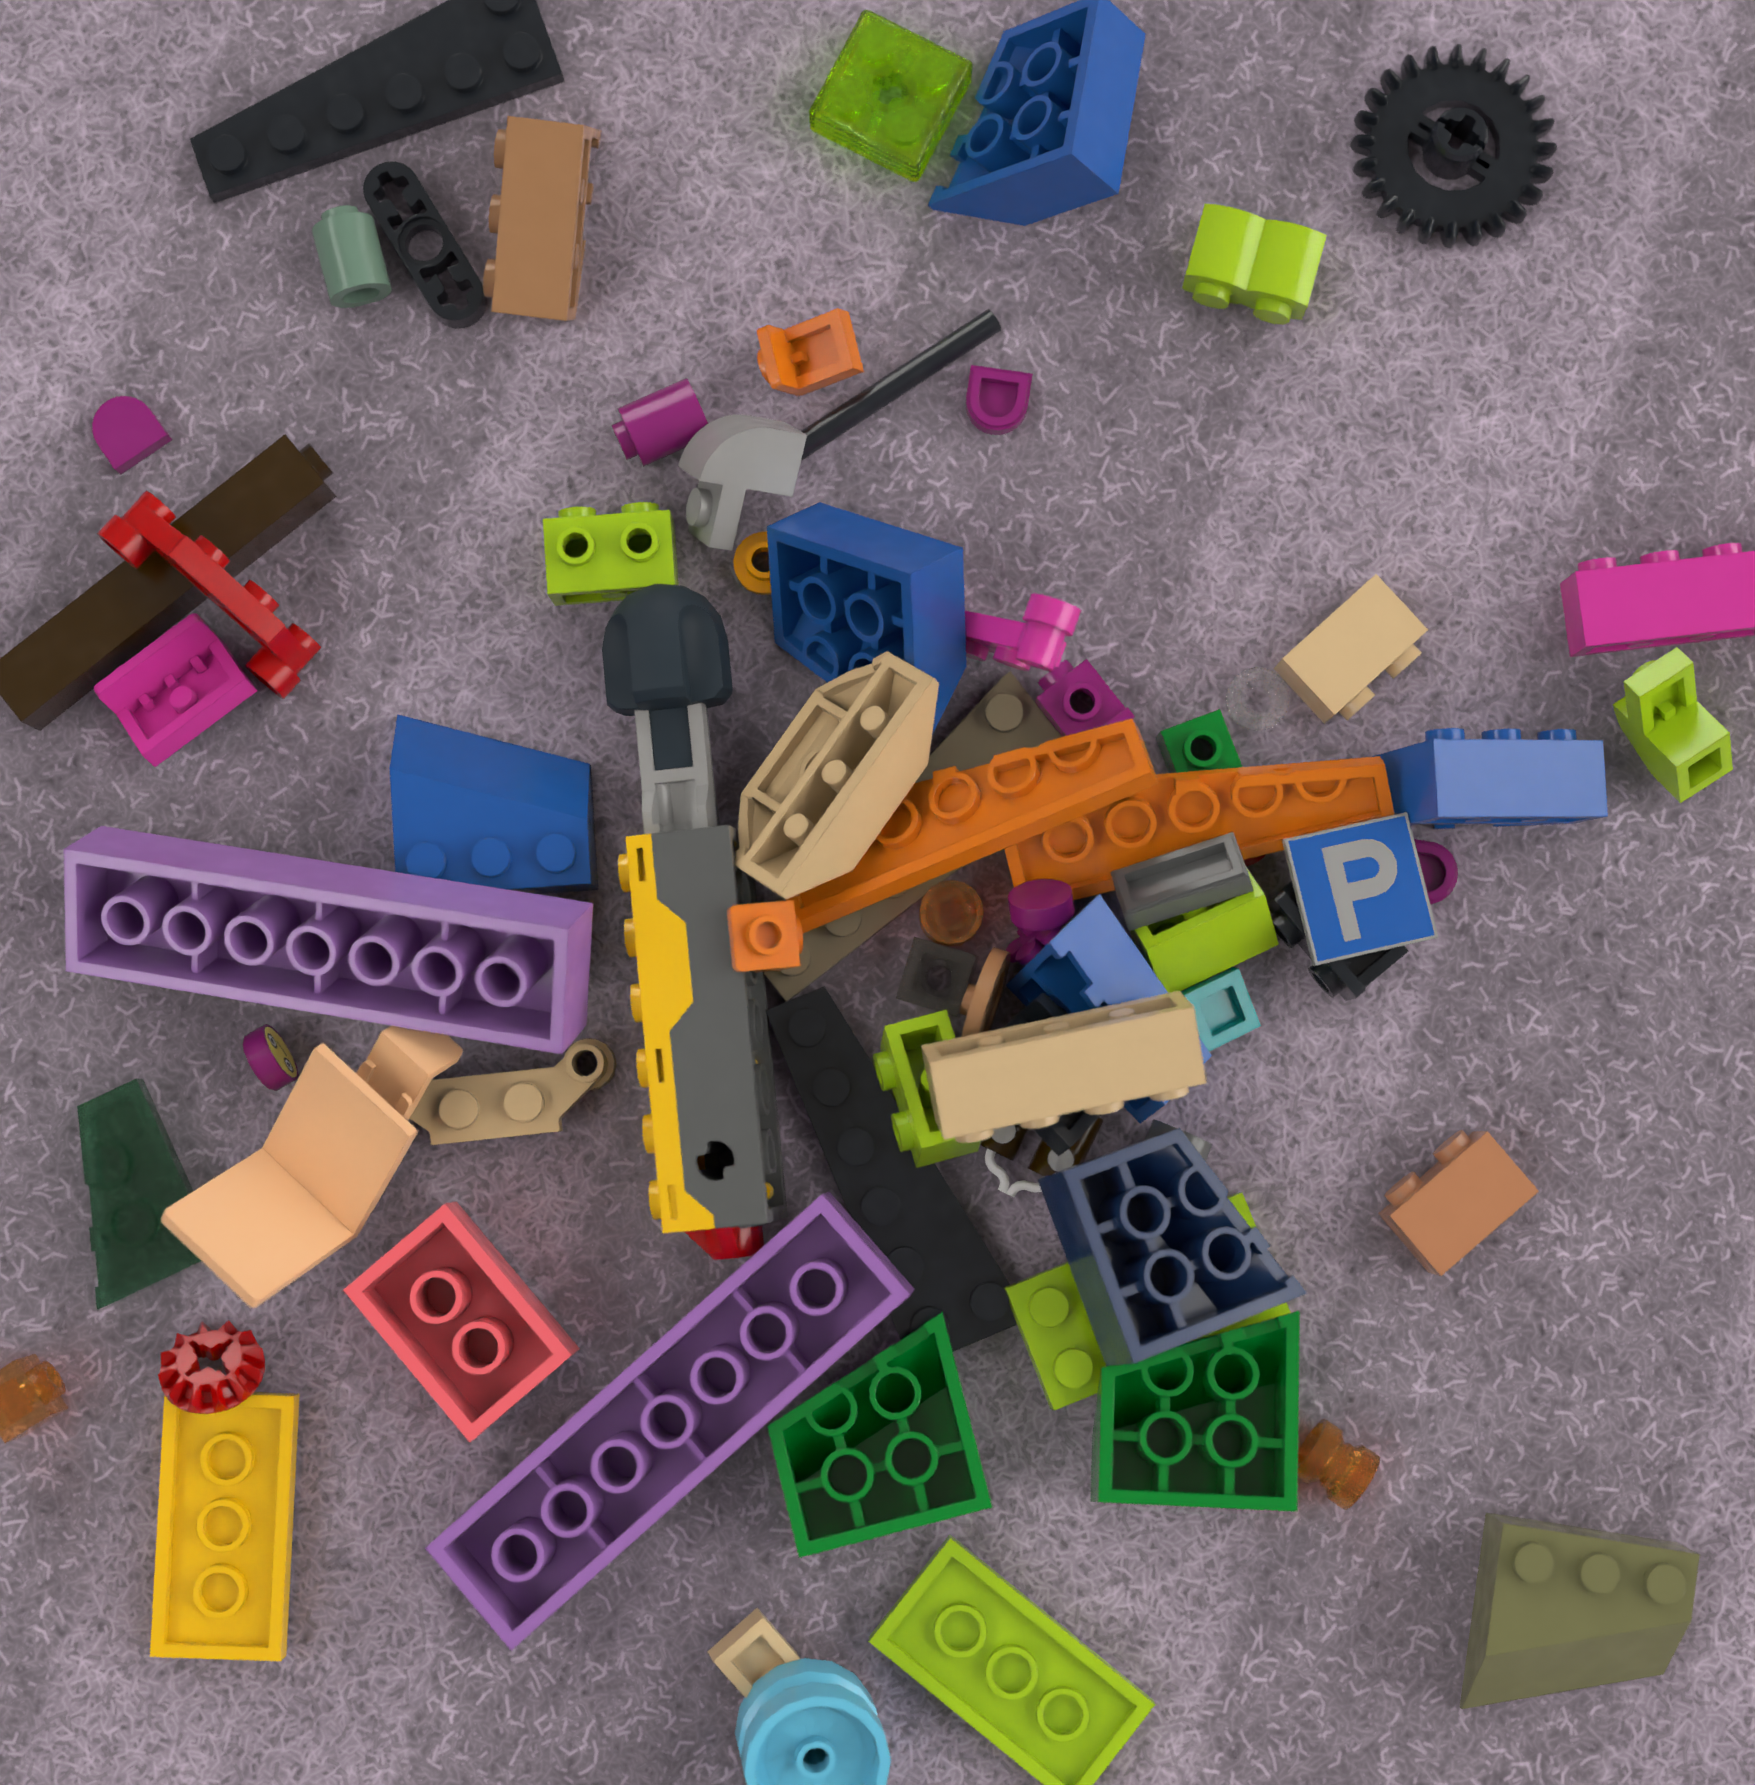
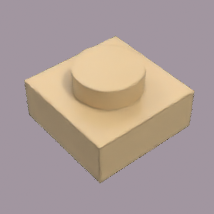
[707,1608,801,1698]

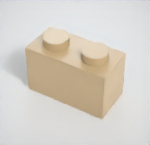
[1273,574,1428,724]

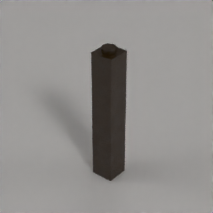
[0,434,336,731]

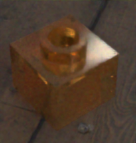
[0,1354,69,1443]

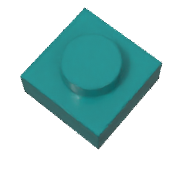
[1180,967,1261,1052]

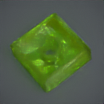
[809,10,973,182]

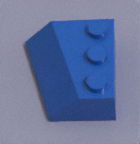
[928,0,1146,226]
[767,502,967,735]

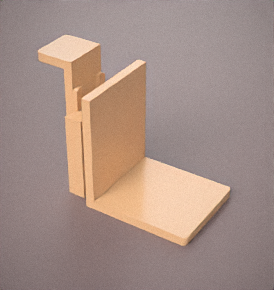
[161,1026,463,1308]

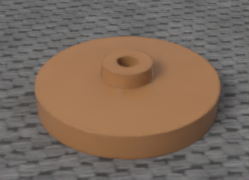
[960,947,1011,1037]

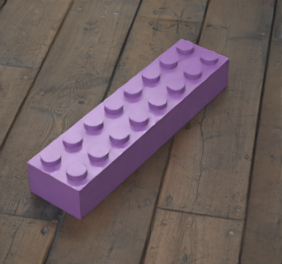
[64,826,593,1054]
[425,1191,915,1650]

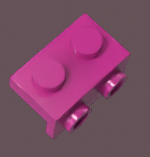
[94,613,257,767]

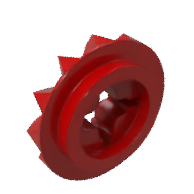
[158,1320,265,1414]

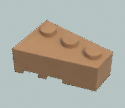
[483,116,601,321]

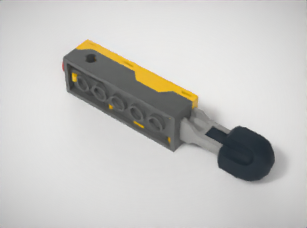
[602,584,788,1260]

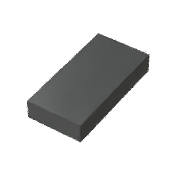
[1110,832,1254,931]

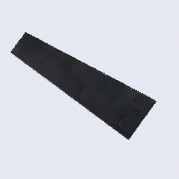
[190,0,565,203]
[765,986,1017,1352]

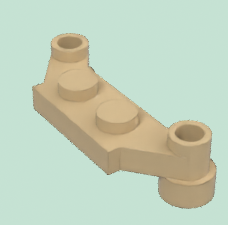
[410,1038,616,1145]

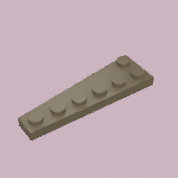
[764,671,1062,1002]

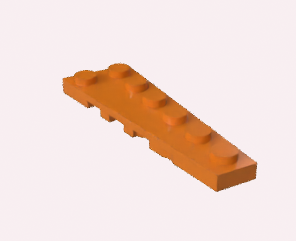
[786,718,1159,933]
[1004,756,1395,900]

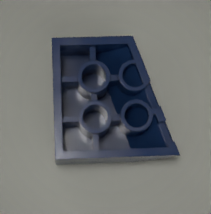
[1037,1128,1308,1366]

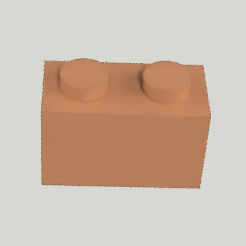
[1378,1130,1539,1276]

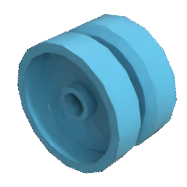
[735,1658,891,1785]

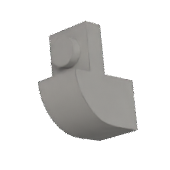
[678,414,807,551]

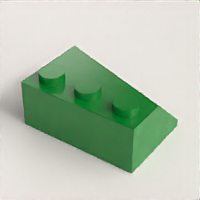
[1090,1310,1300,1512]
[767,1312,993,1558]

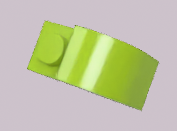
[1613,647,1733,803]

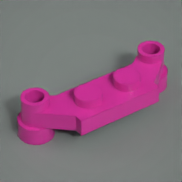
[965,593,1081,672]

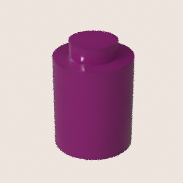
[611,378,708,467]

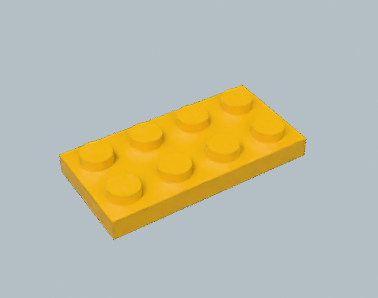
[150,1392,300,1661]

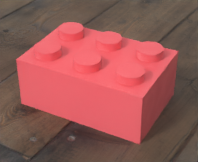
[343,1201,580,1442]

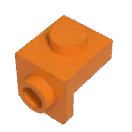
[757,308,864,396]
[727,900,803,973]

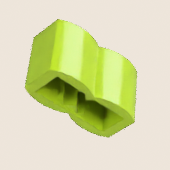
[1182,204,1327,325]

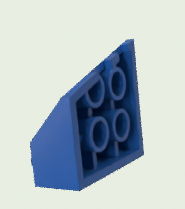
[390,714,599,894]

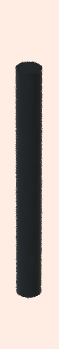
[801,309,1002,461]

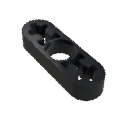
[363,161,487,329]

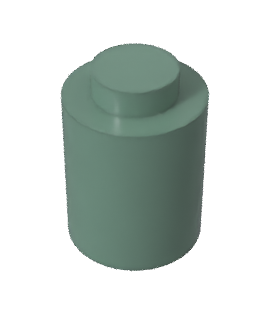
[312,205,392,308]

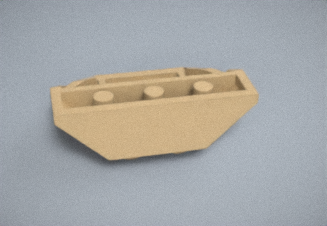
[735,651,939,900]

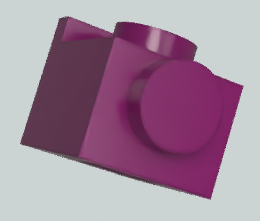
[1035,659,1135,737]

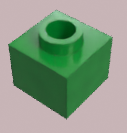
[1155,709,1243,773]

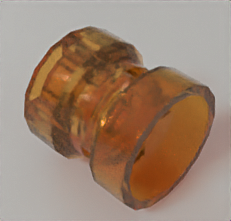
[918,880,984,948]
[1298,1418,1380,1510]

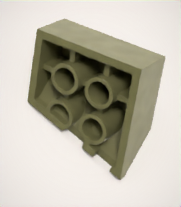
[1460,1512,1700,1709]

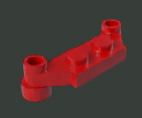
[97,490,321,699]

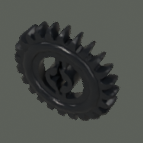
[1350,44,1557,248]

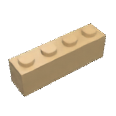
[921,991,1207,1143]

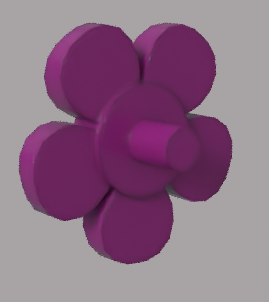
[1005,924,1062,965]

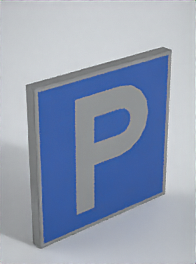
[1282,812,1439,966]

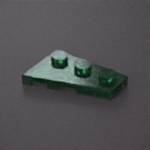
[77,1079,202,1310]

